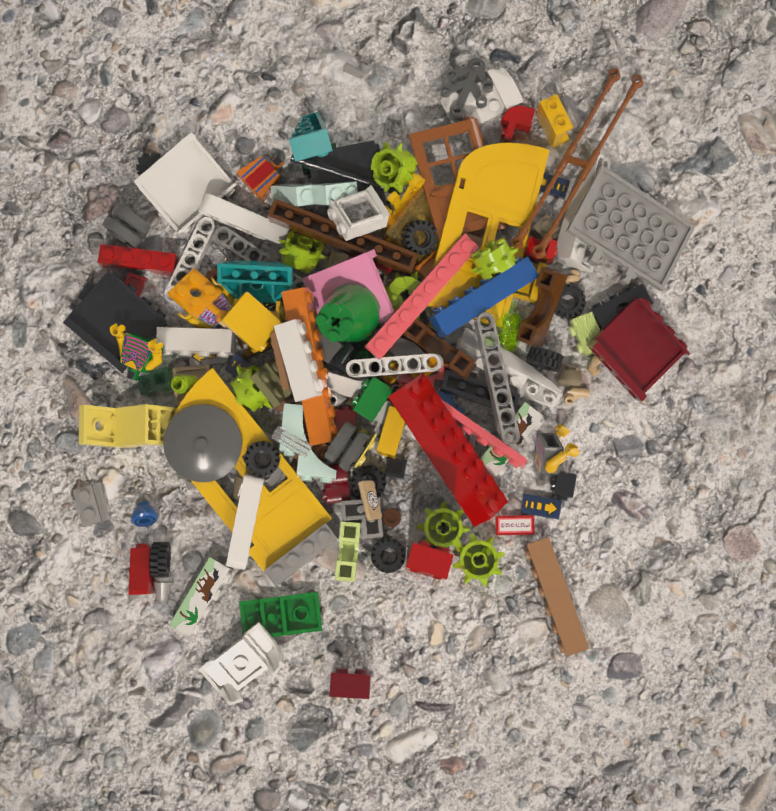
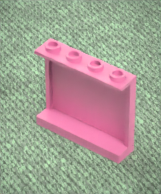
[302,249,394,327]

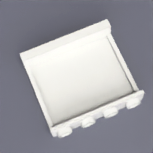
[133,132,236,234]

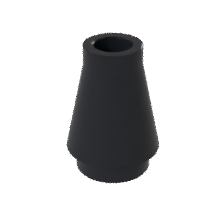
[331,344,356,374]

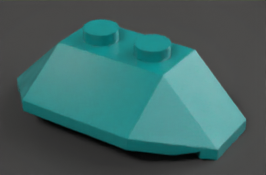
[217,261,293,303]

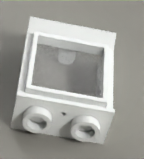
[327,185,390,241]

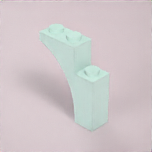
[271,181,357,206]
[279,403,337,483]

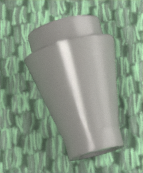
[153,576,173,604]

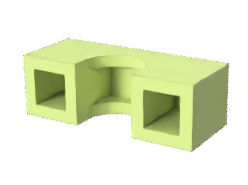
[335,521,361,582]

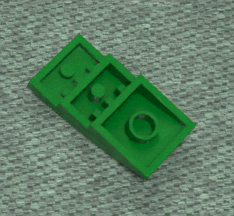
[239,592,322,637]

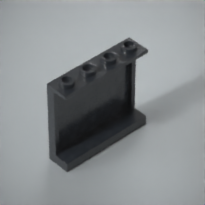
[310,140,391,223]
[63,270,168,373]

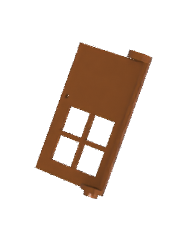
[408,116,508,240]

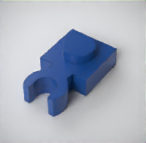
[437,390,465,414]

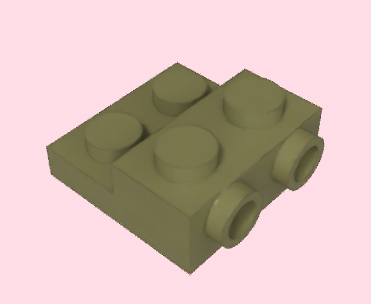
[250,358,292,408]

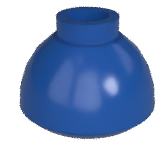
[131,501,158,527]

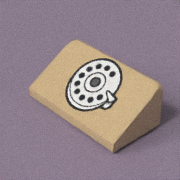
[358,480,382,521]

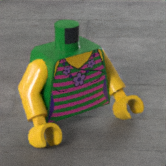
[110,323,165,381]

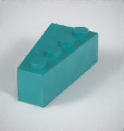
[289,111,333,162]

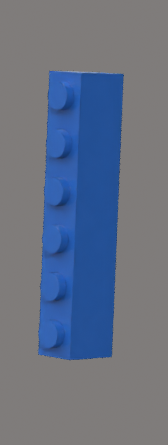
[429,257,539,337]

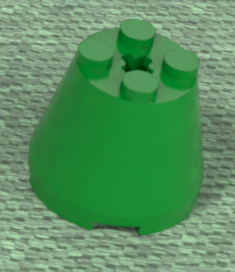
[316,283,381,342]

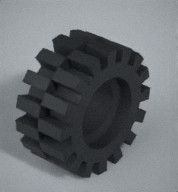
[401,220,438,255]
[555,284,586,320]
[526,346,564,372]
[244,441,280,477]
[351,465,386,499]
[371,538,406,573]
[150,542,171,577]

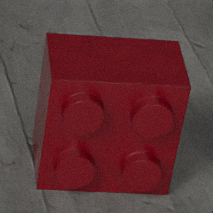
[329,667,372,699]

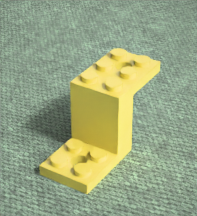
[79,404,177,448]

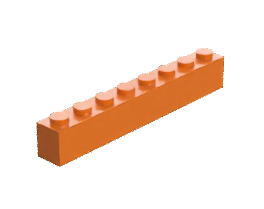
[281,287,339,446]

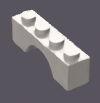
[264,523,338,587]

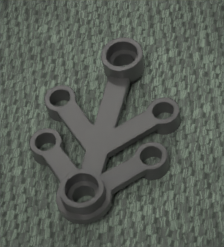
[440,58,494,122]

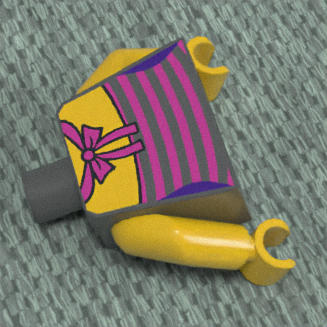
[535,424,580,481]

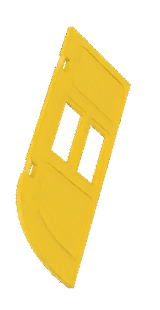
[427,143,550,329]
[173,368,332,572]

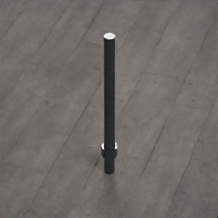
[290,154,401,195]

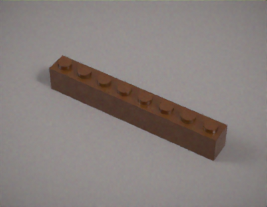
[267,199,418,277]

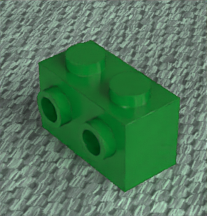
[351,376,393,422]

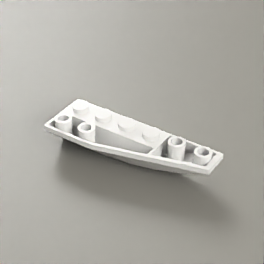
[553,153,610,273]
[445,328,563,407]

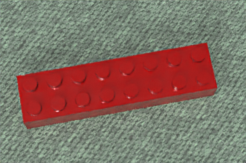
[388,373,508,527]
[406,540,454,581]

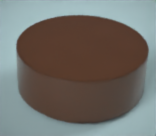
[382,508,401,528]

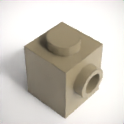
[531,214,560,240]

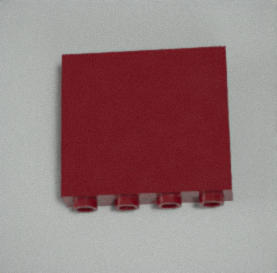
[586,297,691,402]

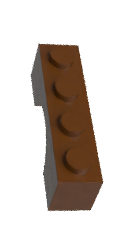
[516,267,568,347]
[403,319,477,381]

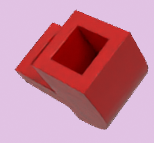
[501,106,535,143]
[523,236,558,265]

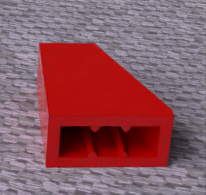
[129,543,155,595]

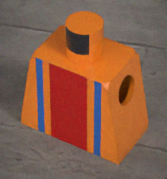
[237,156,284,202]

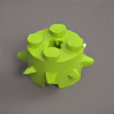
[371,142,417,193]
[278,231,327,273]
[471,238,519,280]
[384,271,429,320]
[230,365,273,412]
[416,501,470,548]
[452,534,505,587]

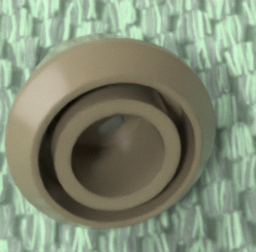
[557,366,583,387]

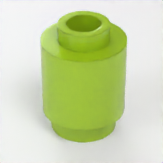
[171,374,199,394]

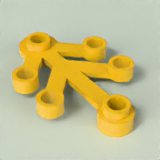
[382,173,425,233]

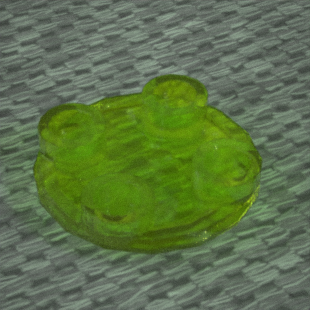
[498,314,522,351]

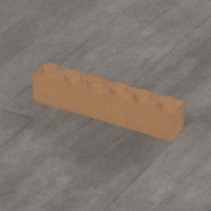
[524,537,589,657]

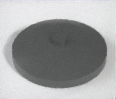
[163,404,242,482]

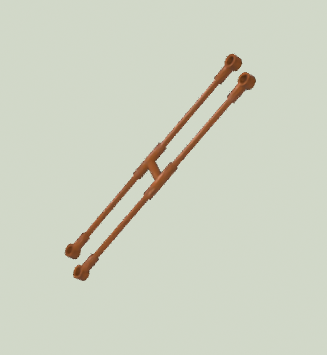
[510,68,644,259]

